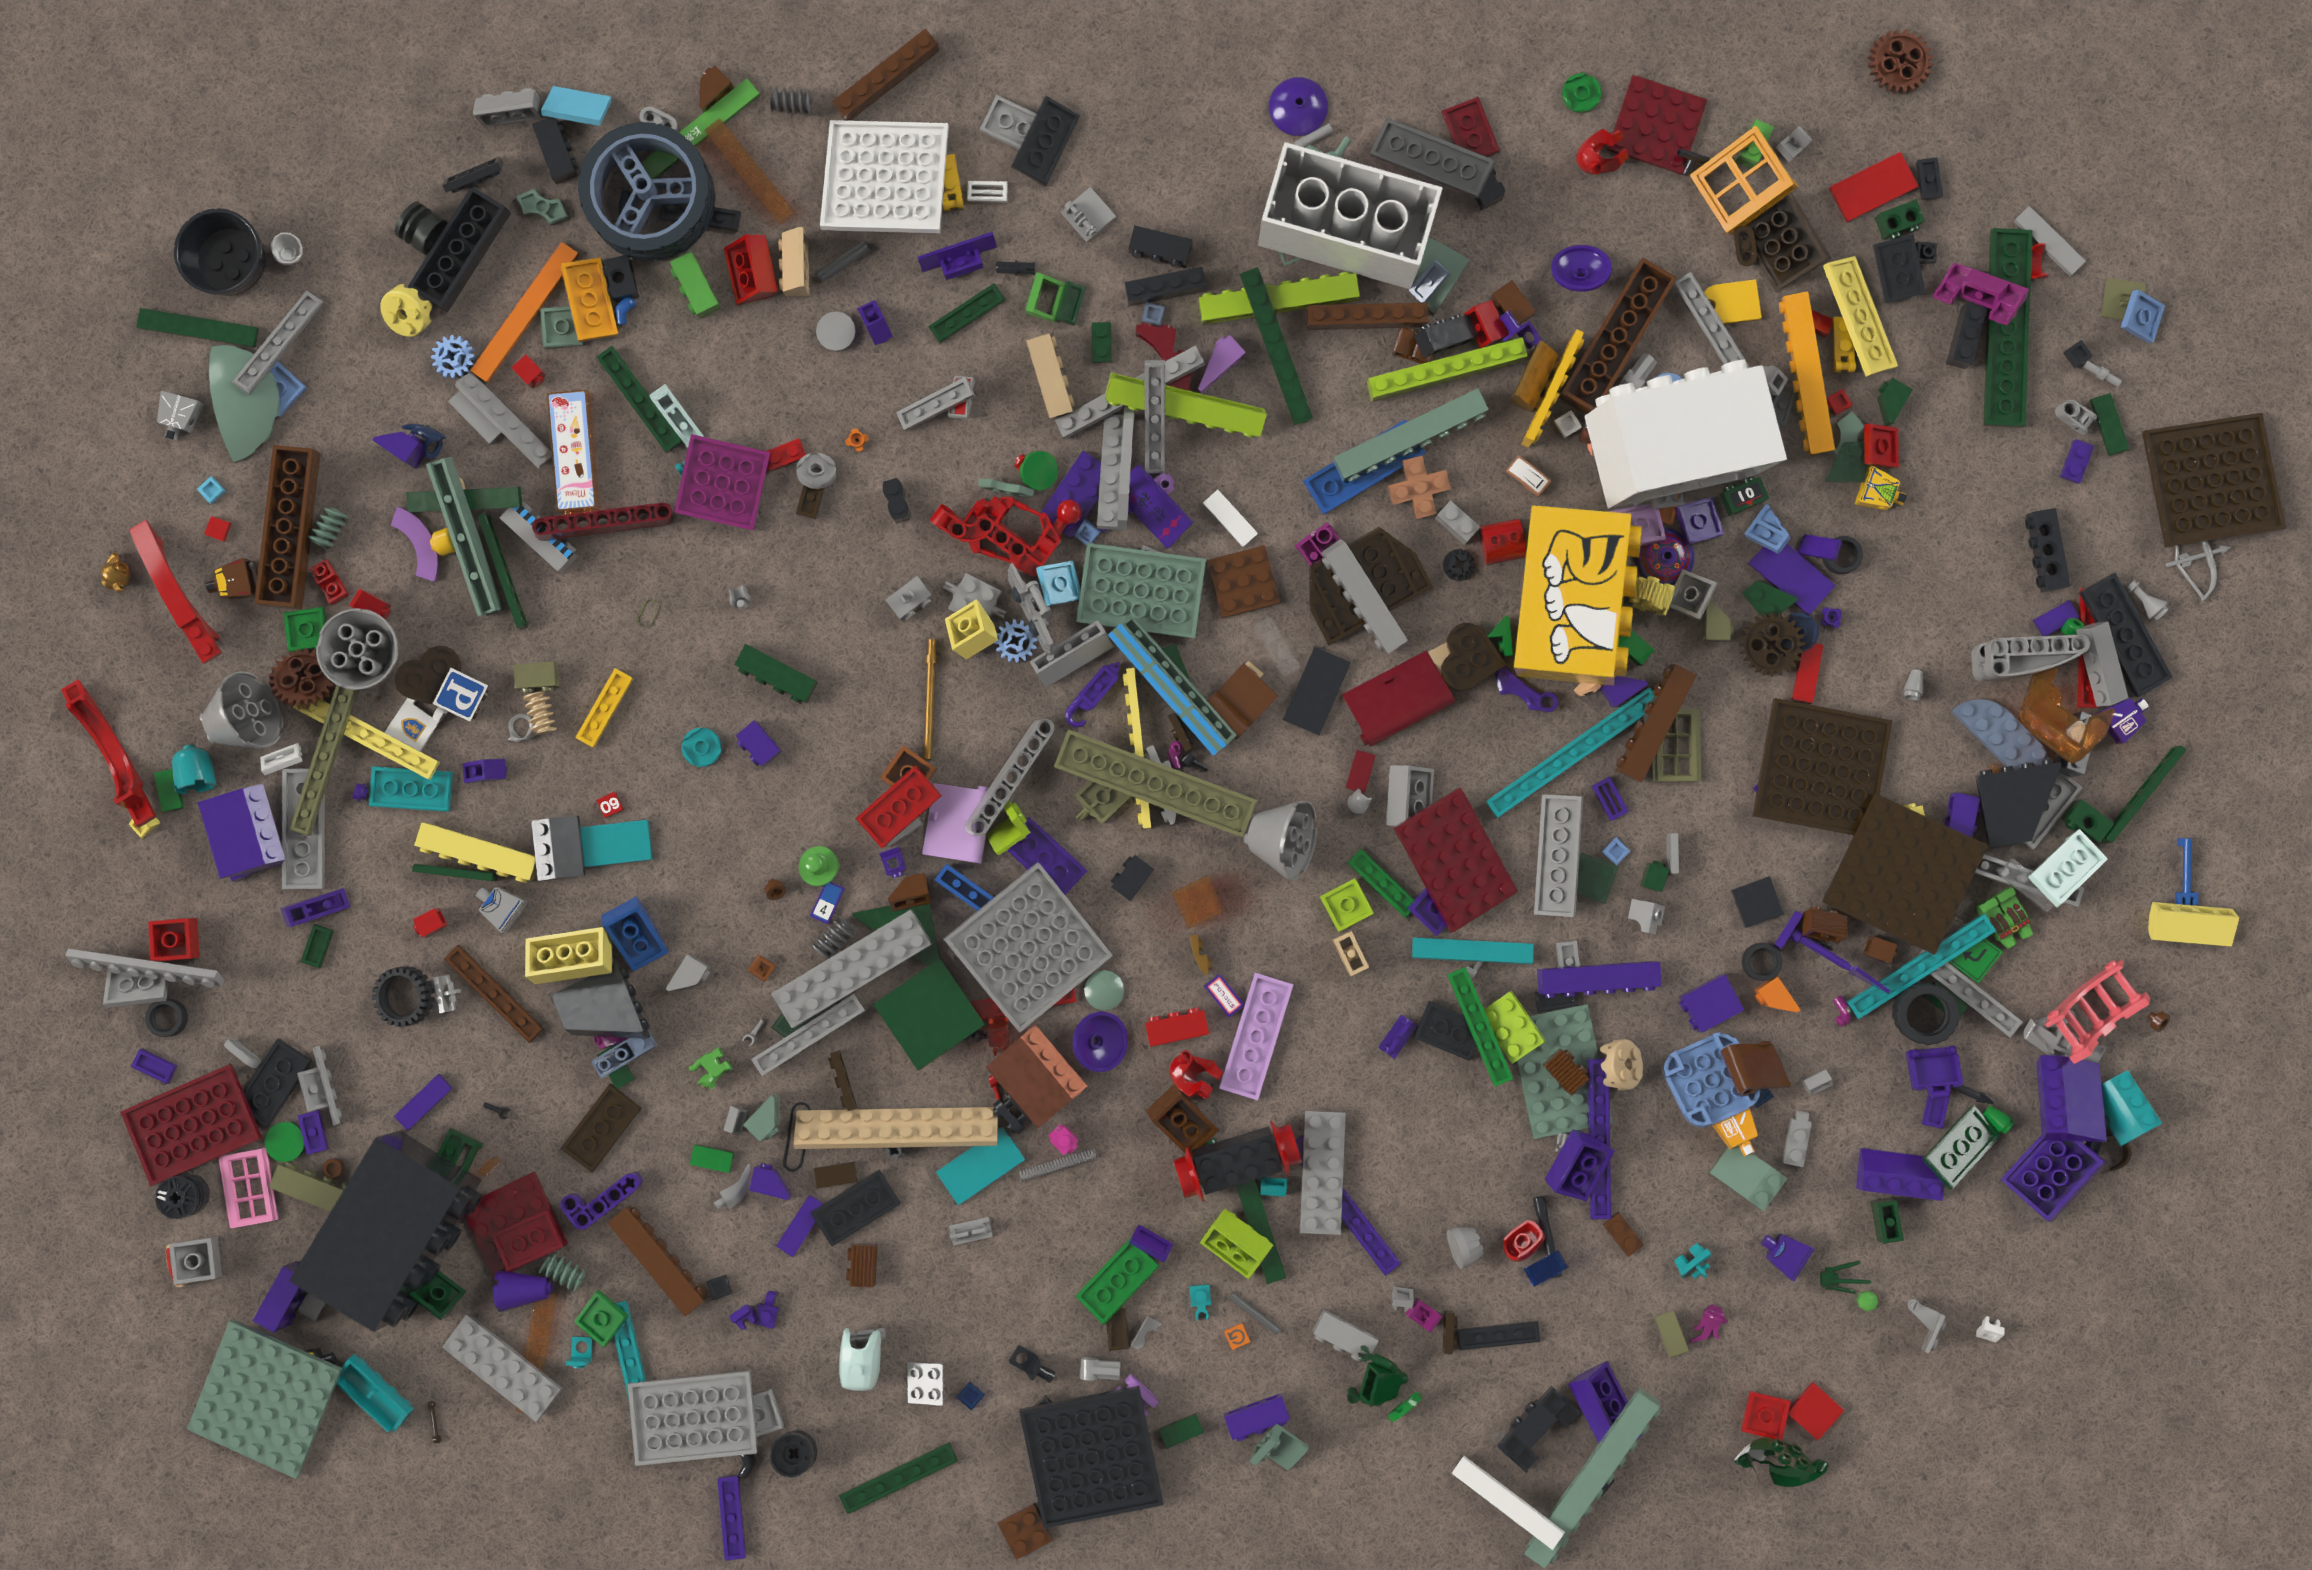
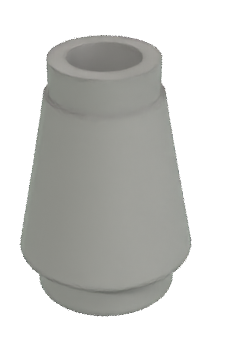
[1903,670,1923,701]

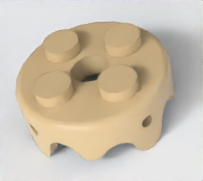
[1600,1039,1643,1091]

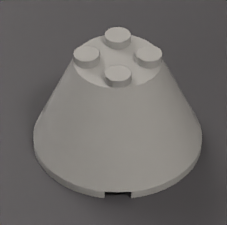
[316,609,398,690]
[200,671,284,749]
[1244,800,1317,881]

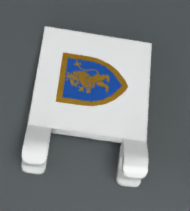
[384,698,448,751]

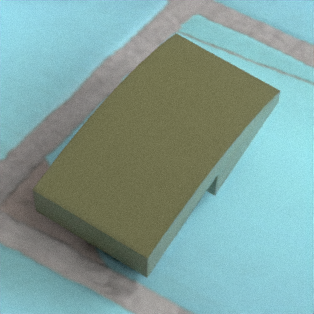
[1655,1311,1689,1358]

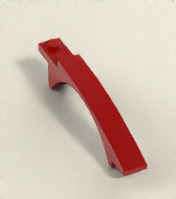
[129,520,223,664]
[61,679,157,827]

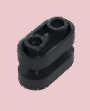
[993,1092,1032,1134]

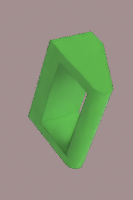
[1026,273,1066,323]

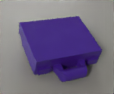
[1906,1046,1964,1099]

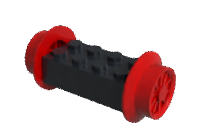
[1173,1121,1302,1202]

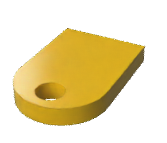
[1704,280,1762,324]

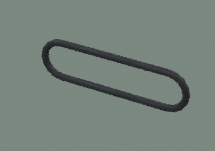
[783,1102,811,1172]

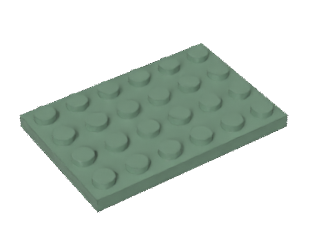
[1076,543,1206,639]
[1517,1004,1613,1139]

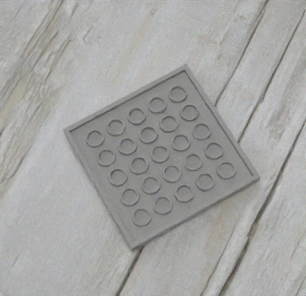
[944,862,1113,1033]

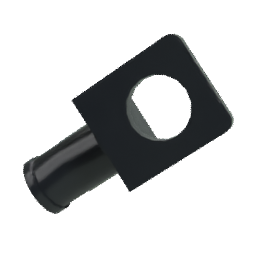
[1009,1345,1055,1383]

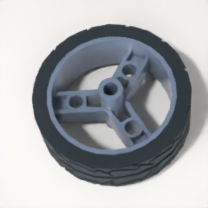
[578,122,716,261]

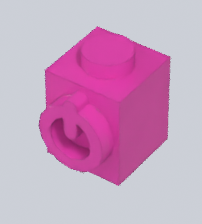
[1048,1123,1079,1155]

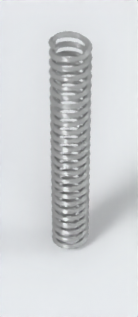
[1019,1148,1096,1182]

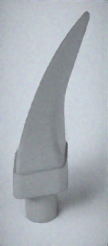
[714,1164,750,1210]

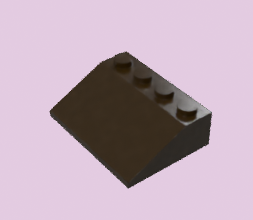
[1741,192,1832,292]

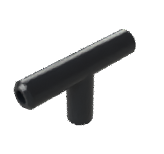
[1677,149,1711,176]

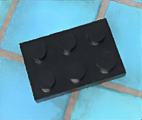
[442,156,503,193]
[1872,234,1926,303]
[1413,1001,1476,1061]

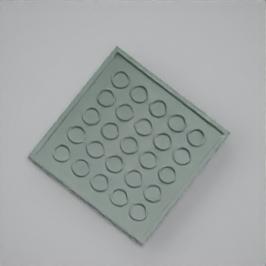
[187,1319,343,1479]

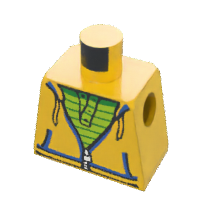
[1855,466,1907,510]

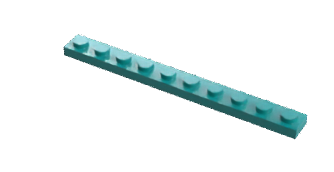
[1485,687,1654,818]

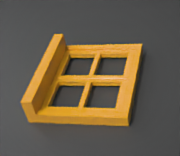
[1690,126,1799,235]

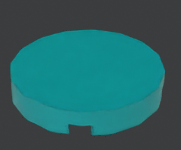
[681,728,722,767]

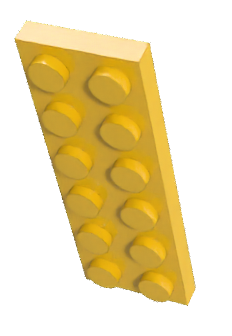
[1521,329,1584,448]

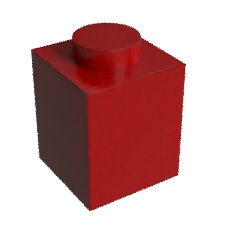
[511,354,546,388]
[413,908,448,937]

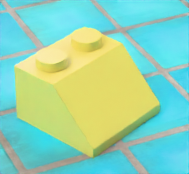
[945,599,998,660]

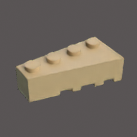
[1026,333,1075,418]

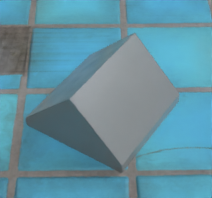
[1669,569,1718,620]

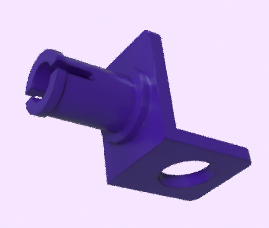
[1499,310,1542,349]

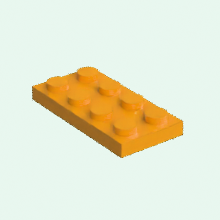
[561,257,618,342]

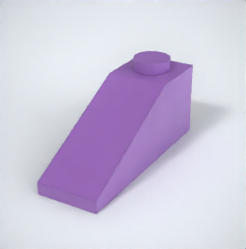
[1198,335,1246,394]

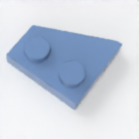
[1744,504,1790,554]

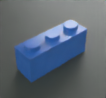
[935,864,994,911]

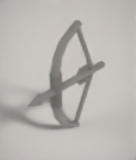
[2165,542,2231,602]

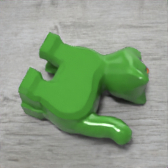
[689,1047,733,1090]

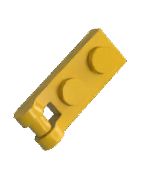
[943,154,964,212]
[1832,317,1856,372]

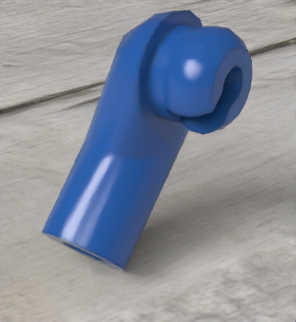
[616,297,636,325]

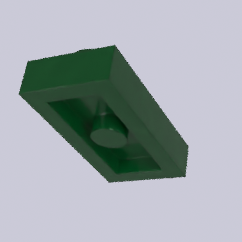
[1091,322,1112,363]

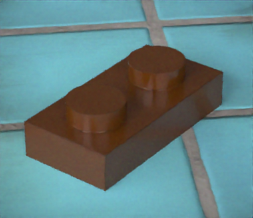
[1602,1212,1644,1257]

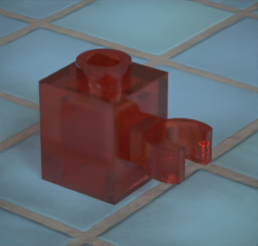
[988,1017,1010,1056]

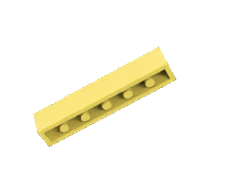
[414,823,537,883]

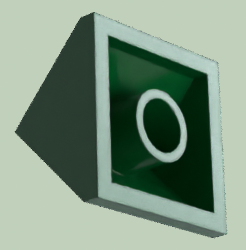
[408,1271,467,1321]

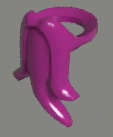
[1690,1304,1728,1343]

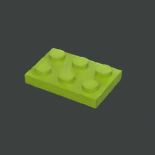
[1484,991,1546,1064]

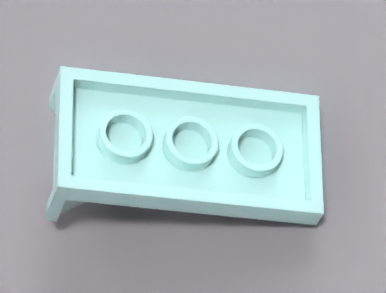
[2028,829,2108,908]

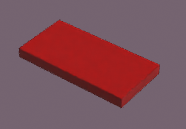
[1829,152,1919,223]
[855,766,942,849]

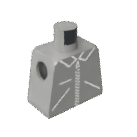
[157,391,204,441]

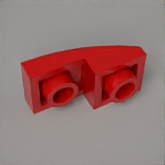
[309,559,349,606]

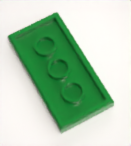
[1075,1238,1160,1325]

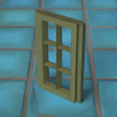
[1652,709,1701,782]

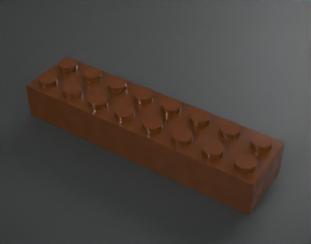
[1558,257,1677,414]
[254,445,321,610]

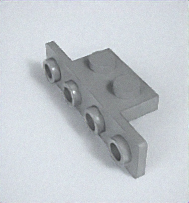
[297,1046,342,1126]

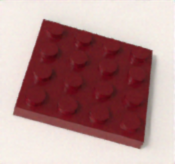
[1607,75,1708,175]
[464,1171,569,1280]

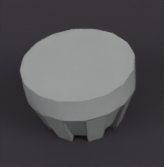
[1447,1227,1483,1269]

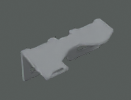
[1130,1316,1161,1349]

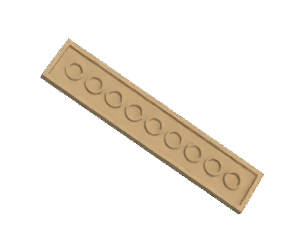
[794,1107,998,1149]

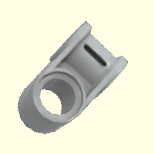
[2055,400,2097,435]

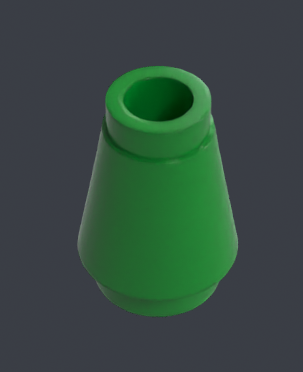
[1983,1105,2015,1134]

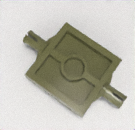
[1074,781,1131,824]

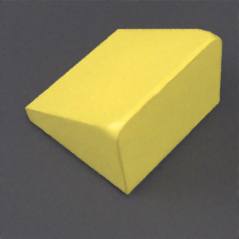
[129,818,160,839]

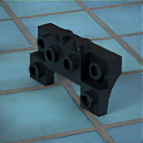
[1497,1385,1581,1473]

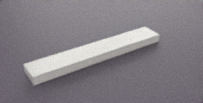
[1452,1456,1565,1550]

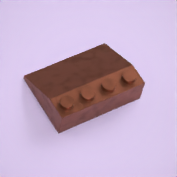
[986,1025,1087,1129]

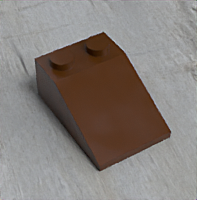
[1146,1084,1219,1156]

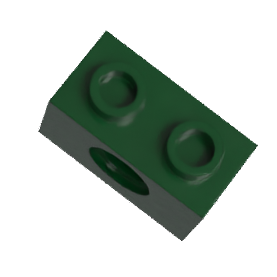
[2062,799,2115,843]

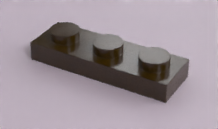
[828,1050,858,1111]

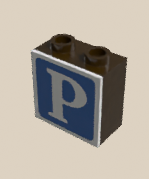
[431,668,489,721]

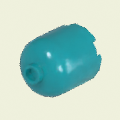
[172,745,217,794]

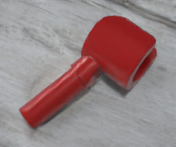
[989,1075,1002,1100]

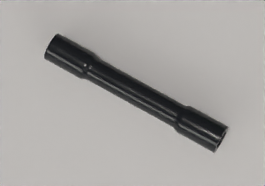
[1532,1196,1562,1278]

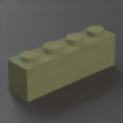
[269,1161,347,1212]

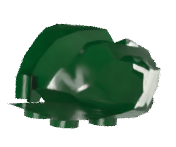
[1734,1437,1830,1487]

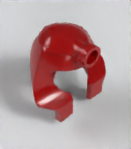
[1576,129,1629,175]
[1169,1050,1223,1100]

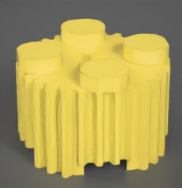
[1629,576,1675,616]

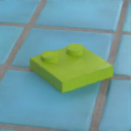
[1320,878,1374,932]

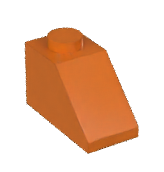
[1754,977,1801,1012]

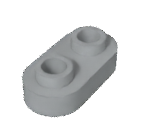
[639,106,678,131]

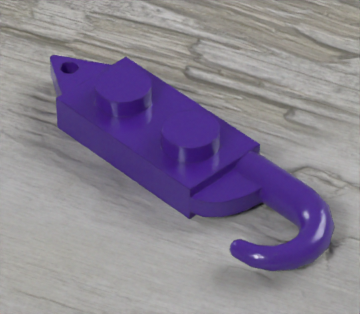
[1065,662,1120,727]

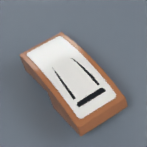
[1506,455,1551,497]

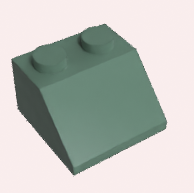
[743,1093,780,1142]

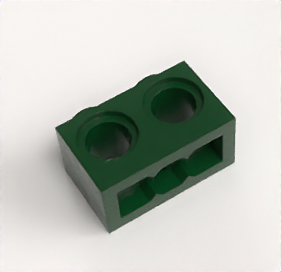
[1874,199,1925,240]

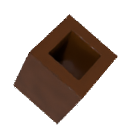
[1863,936,1898,964]

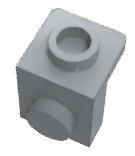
[1776,126,1812,162]

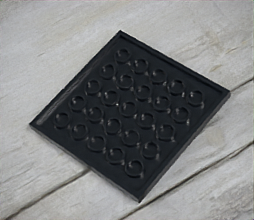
[1019,1386,1164,1528]

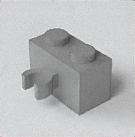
[886,576,933,621]

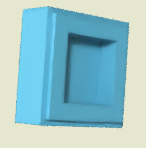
[197,476,226,504]

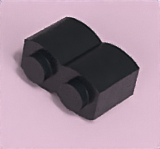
[883,478,911,523]

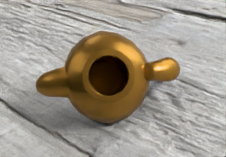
[101,552,131,593]

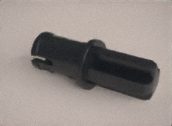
[996,260,1035,276]

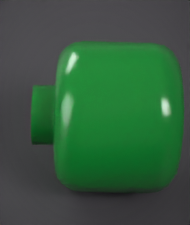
[2061,618,2085,635]

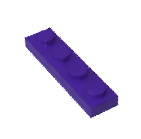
[717,1475,746,1560]

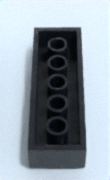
[407,186,511,313]

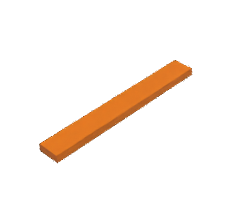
[470,242,579,383]

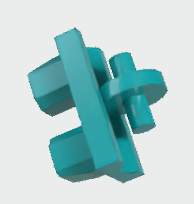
[1674,1243,1711,1279]

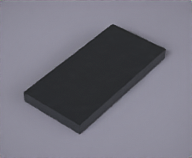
[1011,96,1080,186]
[1283,647,1351,736]
[243,1038,312,1128]
[810,1169,901,1247]

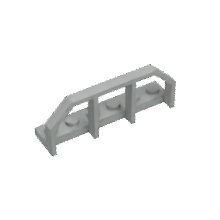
[1097,407,1134,530]

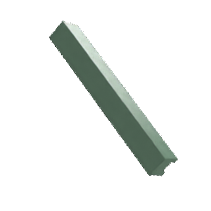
[426,457,504,616]

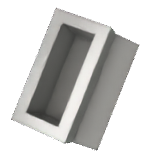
[1801,1069,1833,1096]
[724,1105,748,1135]

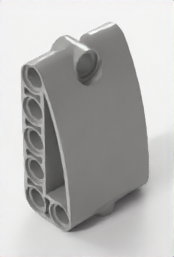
[1971,635,2090,682]

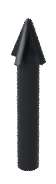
[1950,1085,1994,1104]

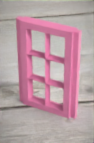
[218,1148,279,1228]

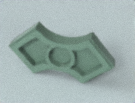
[516,189,569,226]
[1832,411,1864,467]
[978,479,1034,497]

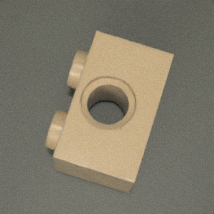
[1332,931,1369,976]

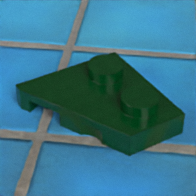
[1742,580,1798,617]

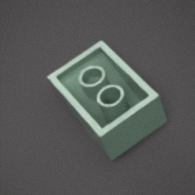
[1709,1146,1787,1211]

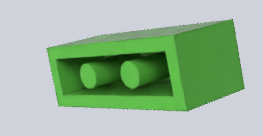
[670,251,721,319]

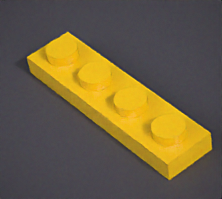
[575,668,634,748]

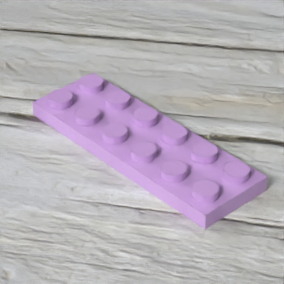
[1219,973,1293,1100]

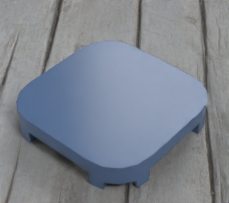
[1663,1032,1760,1128]

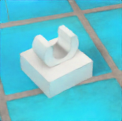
[1976,1316,2005,1343]

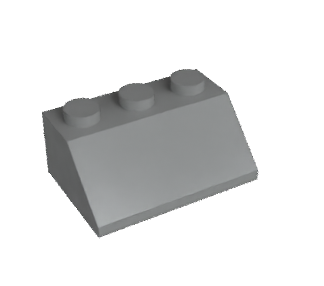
[473,88,542,127]
[1386,765,1434,826]

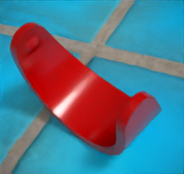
[2031,243,2048,279]

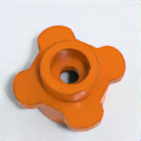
[845,428,869,452]

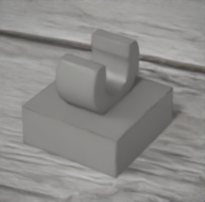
[1392,1286,1413,1312]

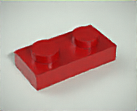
[766,438,806,472]

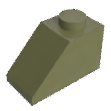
[1702,600,1734,642]

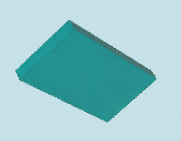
[369,766,453,812]
[580,820,653,867]
[936,1126,1025,1205]

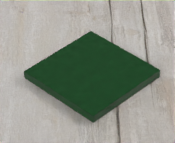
[873,959,985,1071]

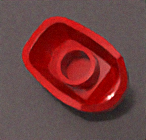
[1503,1220,1545,1262]

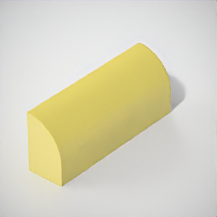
[2148,902,2239,946]

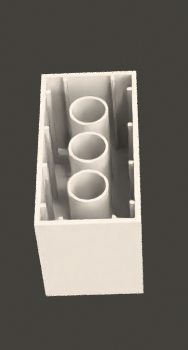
[1258,142,1443,289]
[1584,360,1787,509]

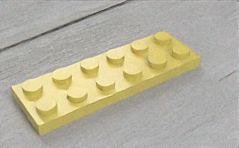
[1823,256,1898,376]

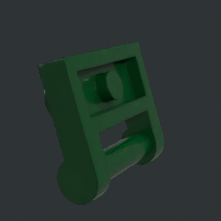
[437,1128,484,1172]

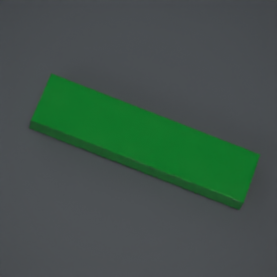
[1348,849,1415,918]

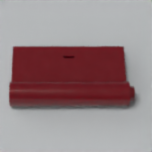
[1342,651,1455,747]

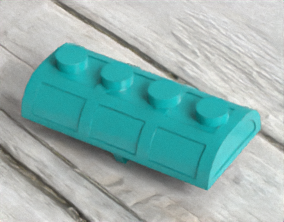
[336,1354,415,1432]

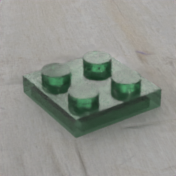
[1577,852,1619,904]

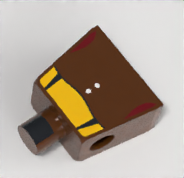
[206,558,256,599]

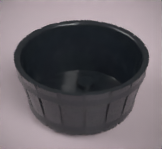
[174,208,266,296]

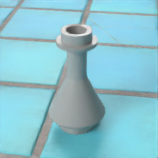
[2125,580,2169,620]

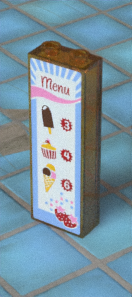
[547,389,600,515]

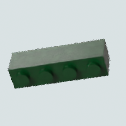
[734,644,819,704]

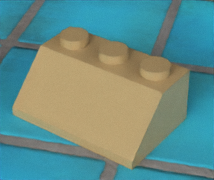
[779,227,809,296]

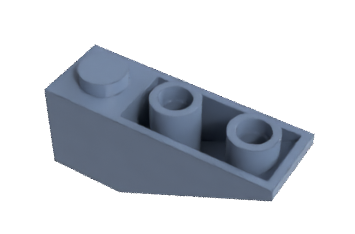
[591,1030,658,1079]

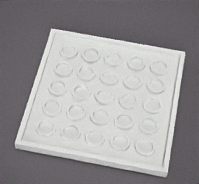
[820,120,949,233]

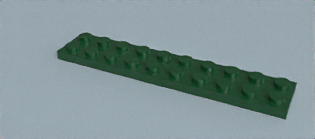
[1983,228,2033,428]

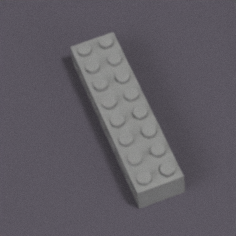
[771,910,933,1028]

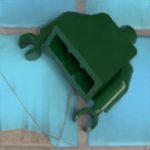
[1347,1345,1408,1407]

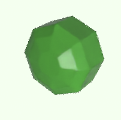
[1856,1290,1878,1312]

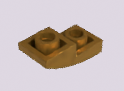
[1190,935,1212,975]

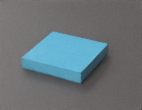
[1036,561,1081,606]

